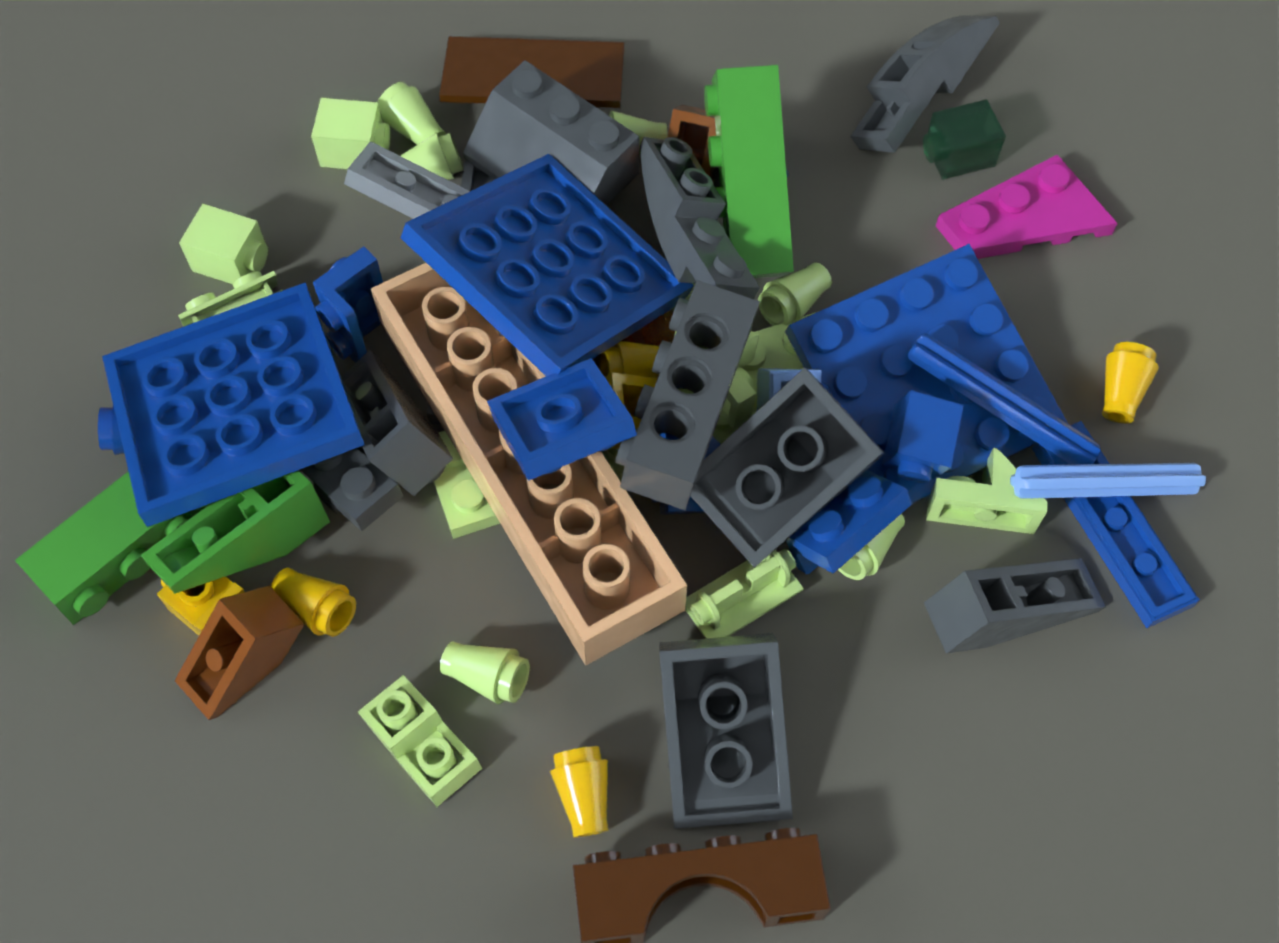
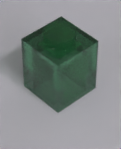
[923,99,1006,180]

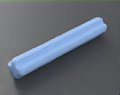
[1010,463,1206,499]

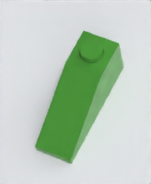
[141,470,330,594]

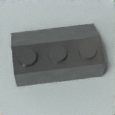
[463,60,640,206]

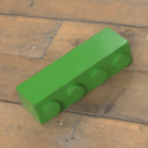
[704,65,794,278]
[15,471,211,625]

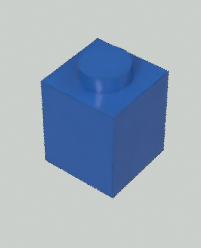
[882,390,964,483]

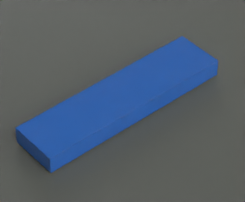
[1031,421,1200,628]

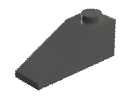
[341,350,453,496]
[924,558,1106,654]

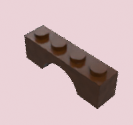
[573,828,831,943]

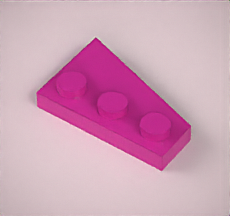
[936,155,1118,259]

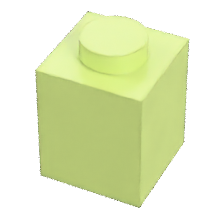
[311,98,390,169]
[179,203,268,284]

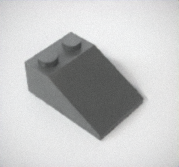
[691,368,885,568]
[659,633,793,829]

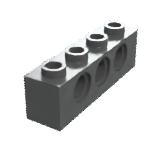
[615,280,760,510]

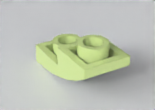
[358,675,483,807]

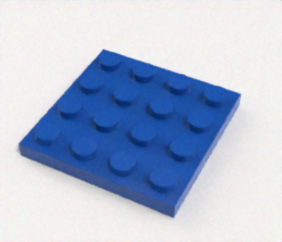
[400,154,694,376]
[785,244,1068,504]
[102,282,365,527]

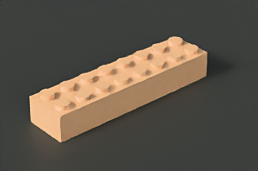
[371,263,687,666]

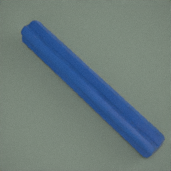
[908,333,1101,465]

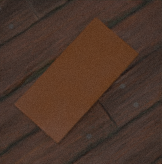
[439,36,624,108]

